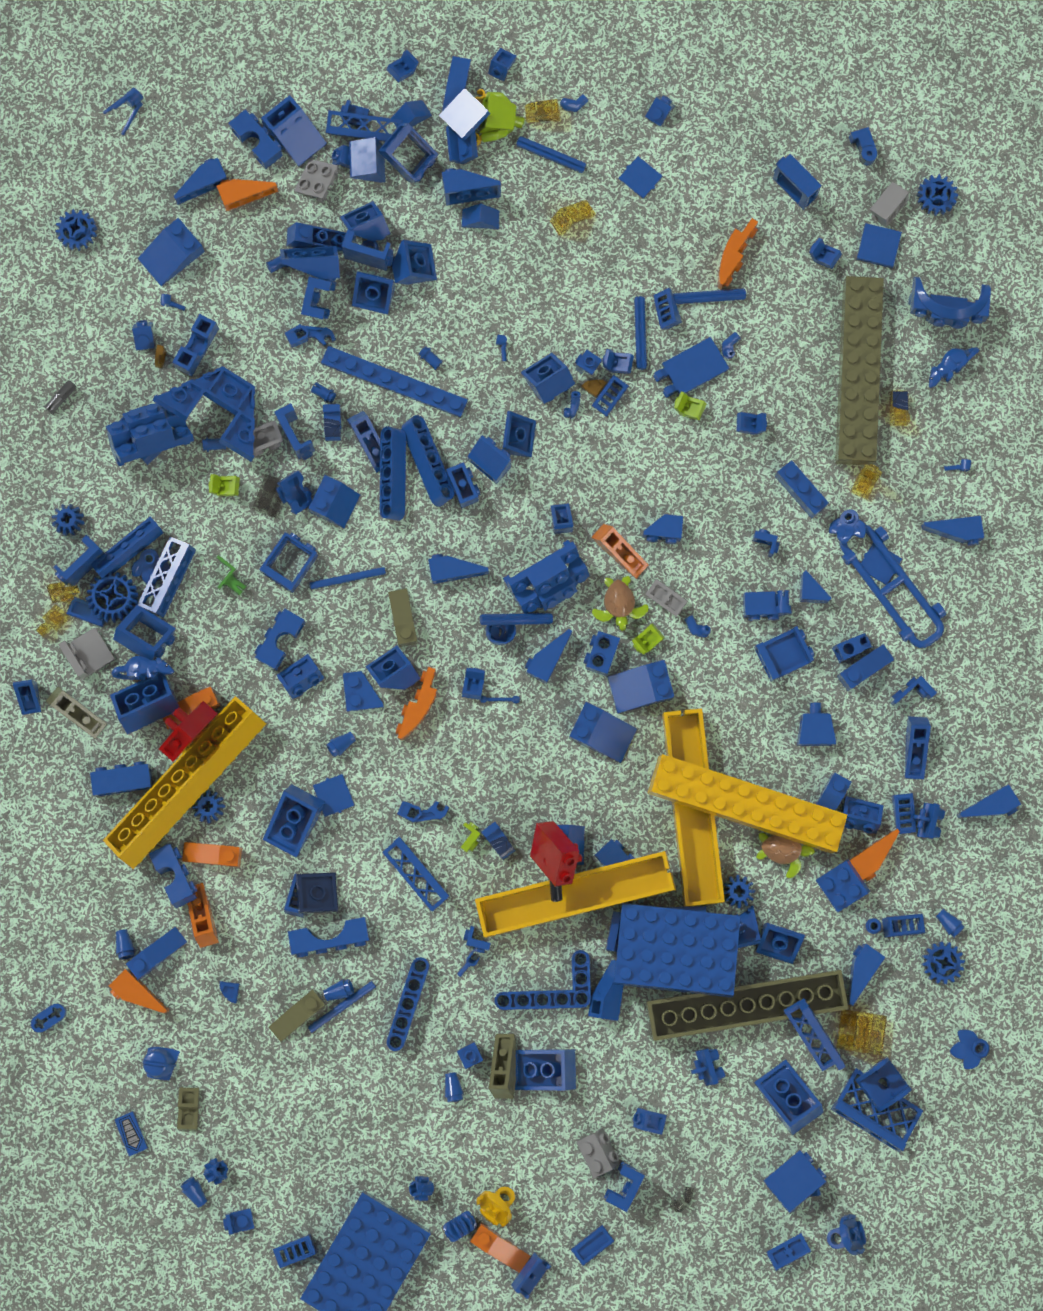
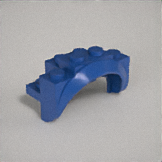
[908,276,991,329]
[105,403,194,467]
[503,540,590,614]

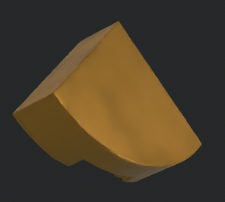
[155,345,167,368]
[581,379,607,398]

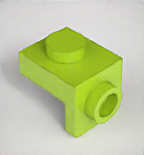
[674,391,707,421]
[208,474,240,497]
[632,623,665,655]
[460,822,481,853]

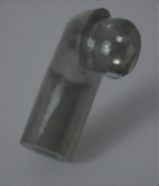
[670,1186,694,1212]

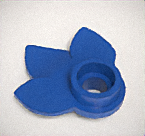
[829,509,866,545]
[132,549,170,585]
[950,1030,989,1069]

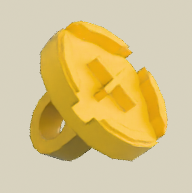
[476,1186,515,1227]

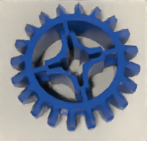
[86,572,139,623]

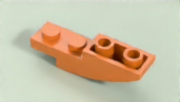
[718,218,758,290]
[395,667,438,740]

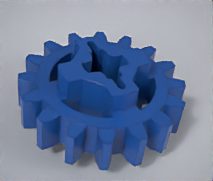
[917,174,958,216]
[55,209,97,251]
[921,941,965,984]

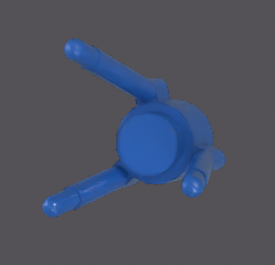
[103,87,143,135]

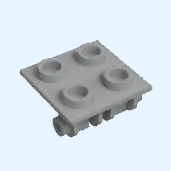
[294,159,339,203]

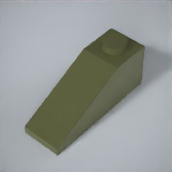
[388,588,418,648]
[46,686,107,739]
[269,989,327,1042]
[489,1034,516,1099]

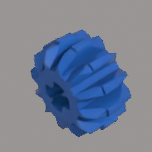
[52,504,85,536]
[192,790,226,824]
[723,875,755,908]
[443,1211,478,1242]

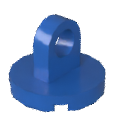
[827,1214,866,1256]

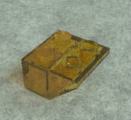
[836,1010,887,1055]

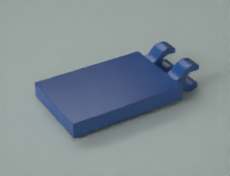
[653,337,730,398]

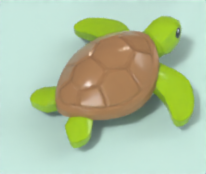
[592,576,649,631]
[756,833,815,878]

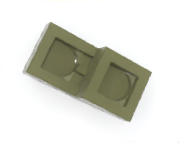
[177,1087,200,1131]

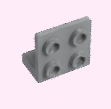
[58,628,115,680]

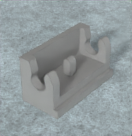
[870,182,909,228]
[645,579,688,617]

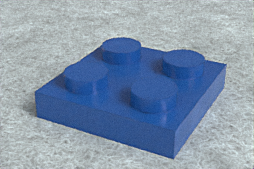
[816,859,870,913]

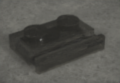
[252,474,284,519]

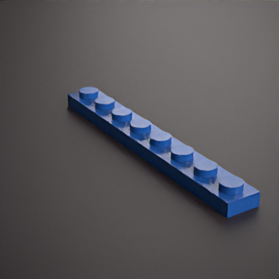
[321,346,468,418]

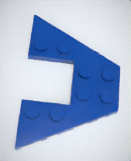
[152,366,255,462]

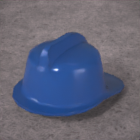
[142,1047,180,1081]

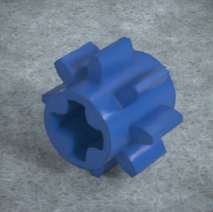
[203,1158,228,1185]
[409,1176,434,1201]

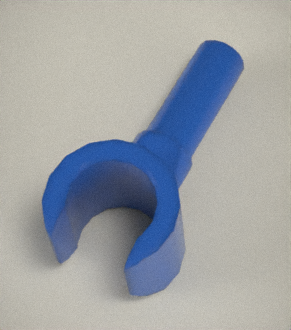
[160,294,186,311]
[496,334,507,361]
[944,459,971,472]
[457,951,480,977]

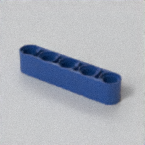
[402,415,455,507]
[380,426,406,521]
[387,957,430,1051]

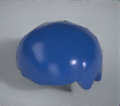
[485,625,516,646]

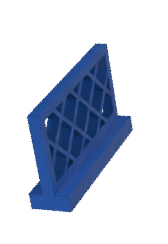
[830,1068,923,1152]

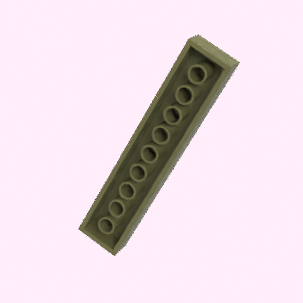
[835,276,884,466]
[646,970,848,1041]

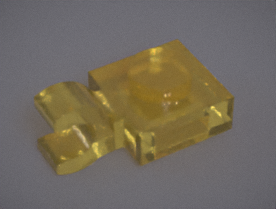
[36,604,70,637]

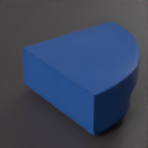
[220,981,240,1003]

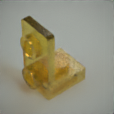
[550,200,595,236]
[850,464,882,500]

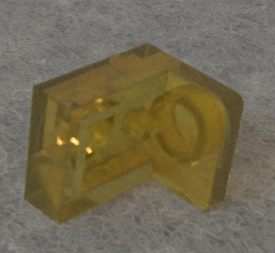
[46,582,80,603]

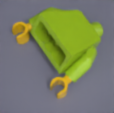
[475,89,524,146]

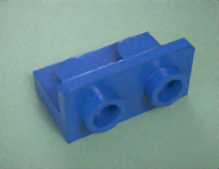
[446,125,478,164]
[276,654,324,699]
[842,796,884,834]

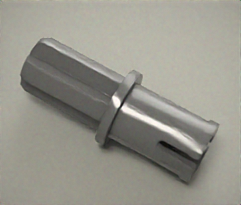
[43,380,76,415]

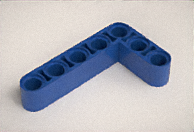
[494,950,591,1010]

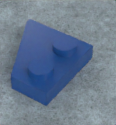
[343,671,384,712]

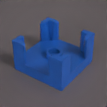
[301,277,337,319]
[604,1161,645,1212]

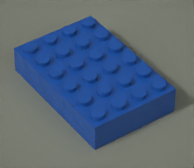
[614,903,741,997]
[300,1190,432,1311]

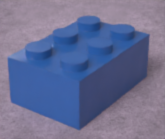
[110,673,180,735]

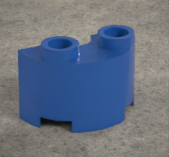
[276,471,312,515]

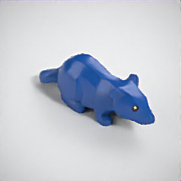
[929,347,980,388]
[112,656,174,681]

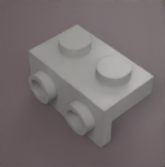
[253,420,284,457]
[576,1128,620,1178]

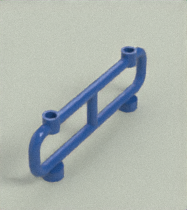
[840,524,947,648]

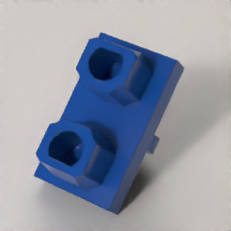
[913,803,945,839]
[691,1049,725,1086]

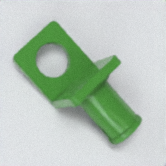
[216,555,247,595]

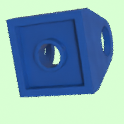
[855,1056,912,1112]

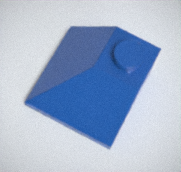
[340,201,391,242]
[392,240,437,285]
[365,645,421,690]

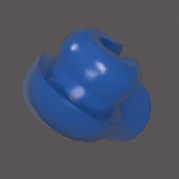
[560,94,588,112]
[722,332,741,359]
[564,391,580,419]
[684,615,711,638]

